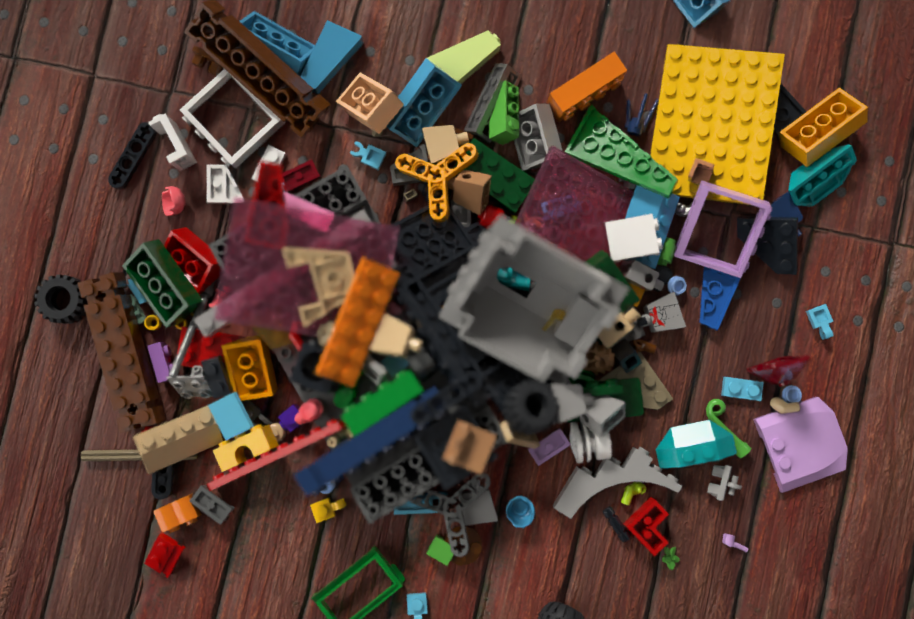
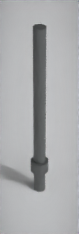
[168,279,217,379]

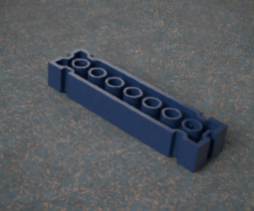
[294,387,447,496]

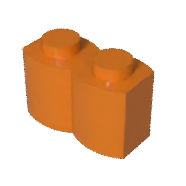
[153,493,202,534]

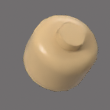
[270,423,286,442]

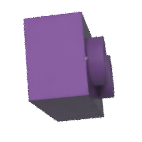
[147,342,173,383]

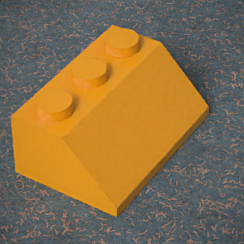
[222,334,278,401]

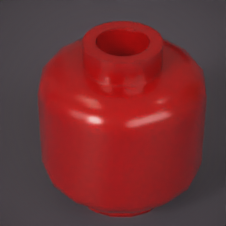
[477,204,507,230]

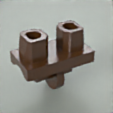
[192,45,224,76]

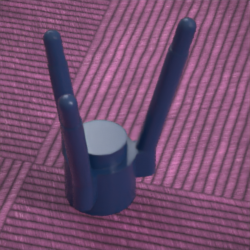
[624,93,659,136]

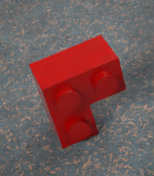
[623,497,669,556]

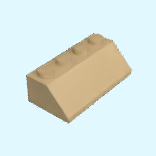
[133,406,223,474]

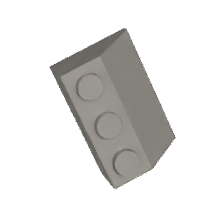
[514,103,564,171]

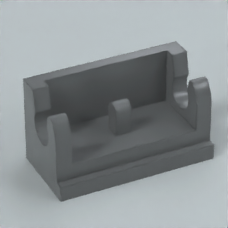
[190,485,235,525]

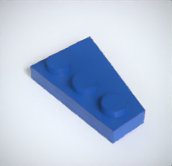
[699,266,740,331]

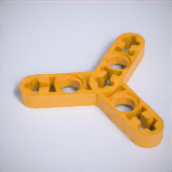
[395,143,478,222]

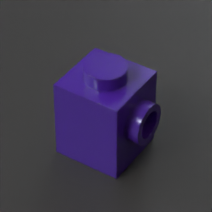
[278,404,300,432]

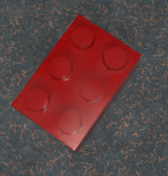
[177,326,244,373]

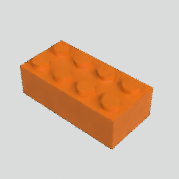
[546,51,627,122]

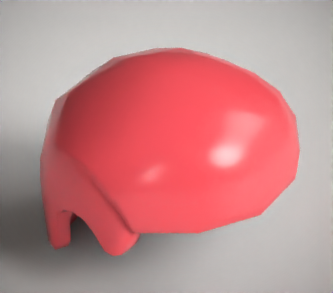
[162,186,185,216]

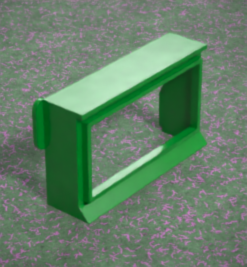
[311,545,405,619]

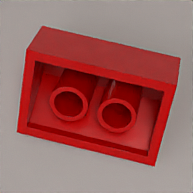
[164,227,222,295]

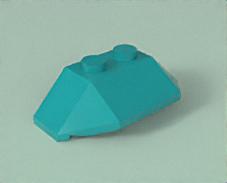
[788,144,857,206]
[655,420,737,468]

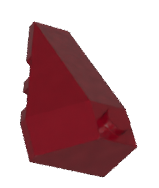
[746,355,810,387]

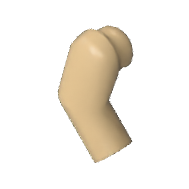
[770,397,800,414]
[327,427,354,447]

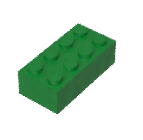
[341,370,425,437]

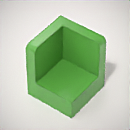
[427,534,456,566]

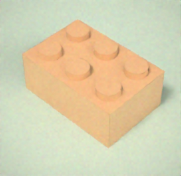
[336,73,404,134]

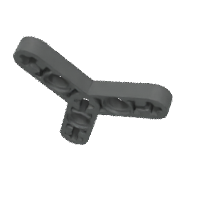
[409,472,491,557]

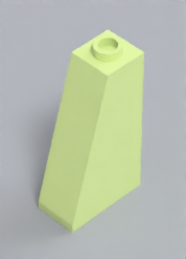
[427,31,501,84]

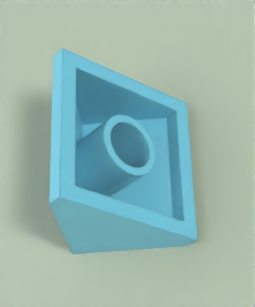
[208,392,254,440]

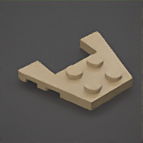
[283,248,355,327]

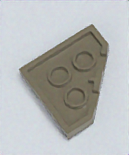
[597,352,673,410]

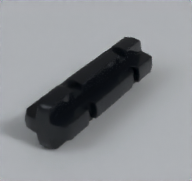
[603,506,631,543]

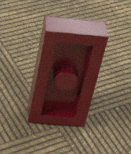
[282,159,321,193]

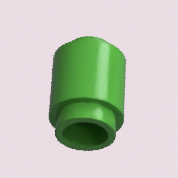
[657,237,677,266]

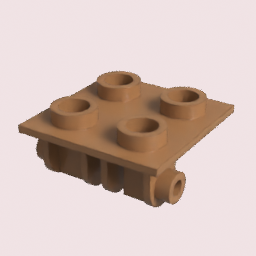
[443,420,496,474]

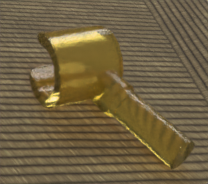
[541,309,566,332]

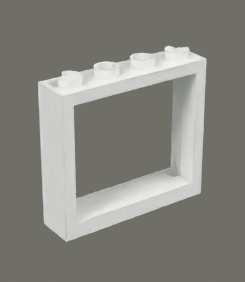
[180,69,285,169]

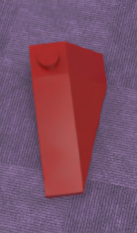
[244,160,289,250]

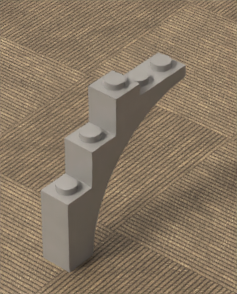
[552,447,682,519]

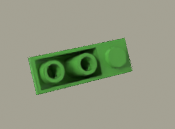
[489,80,519,145]

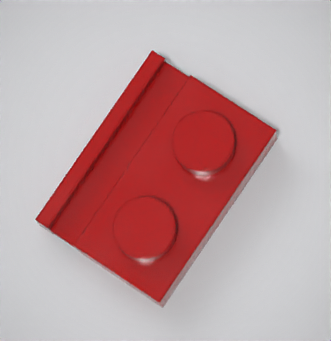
[144,532,185,578]

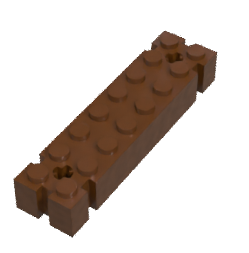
[184,0,331,138]
[78,272,166,433]

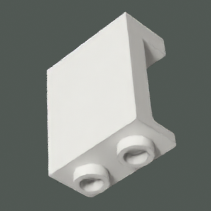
[149,114,197,171]
[605,214,663,263]

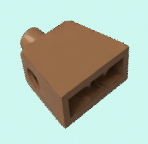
[447,170,491,215]

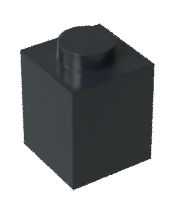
[611,338,642,374]

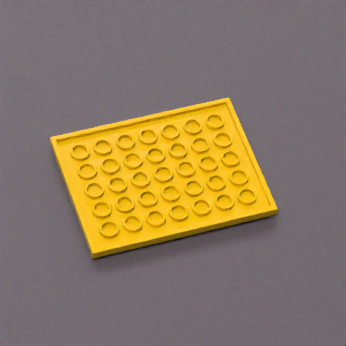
[650,44,785,205]

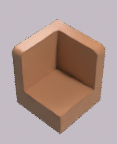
[688,158,715,185]

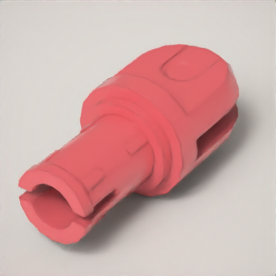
[295,398,323,425]

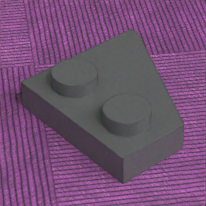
[390,144,428,186]

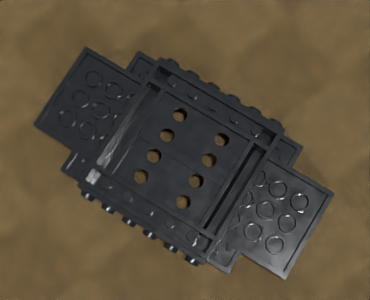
[380,204,572,431]

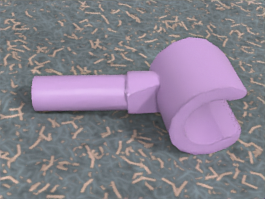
[722,533,748,552]

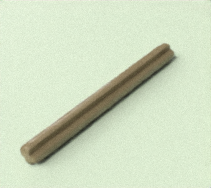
[81,450,198,461]

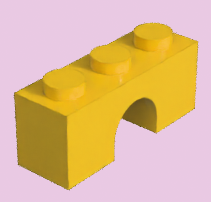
[213,424,279,472]

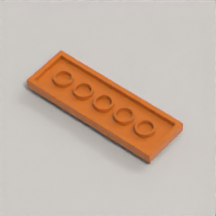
[316,257,400,387]

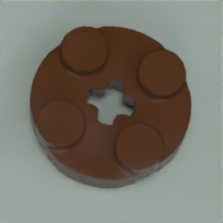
[444,525,482,566]

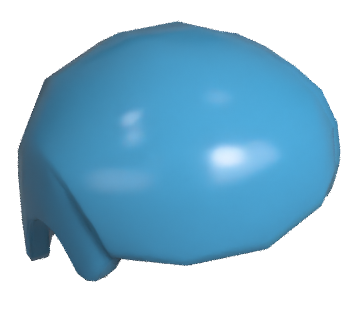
[506,496,535,528]

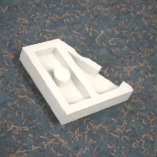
[207,165,245,204]

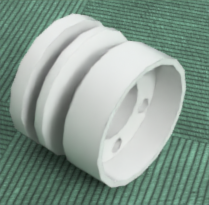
[570,421,611,463]

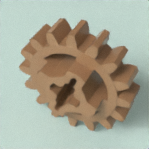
[582,341,615,375]

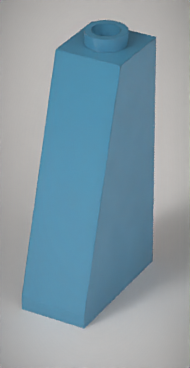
[300,20,363,94]

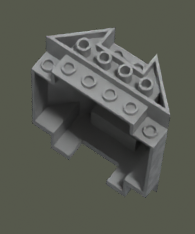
[438,215,629,384]

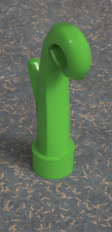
[706,399,751,459]

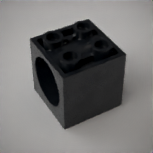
[290,340,337,395]

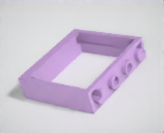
[674,180,772,278]

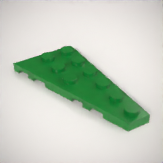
[565,105,678,199]

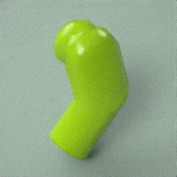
[621,482,646,506]

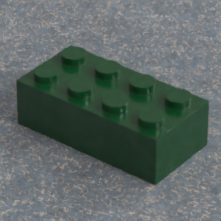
[452,138,537,215]
[122,239,203,328]

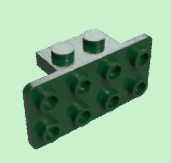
[566,377,644,423]

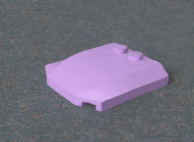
[753,397,848,493]

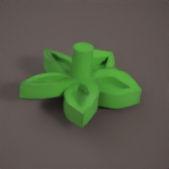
[662,547,680,570]

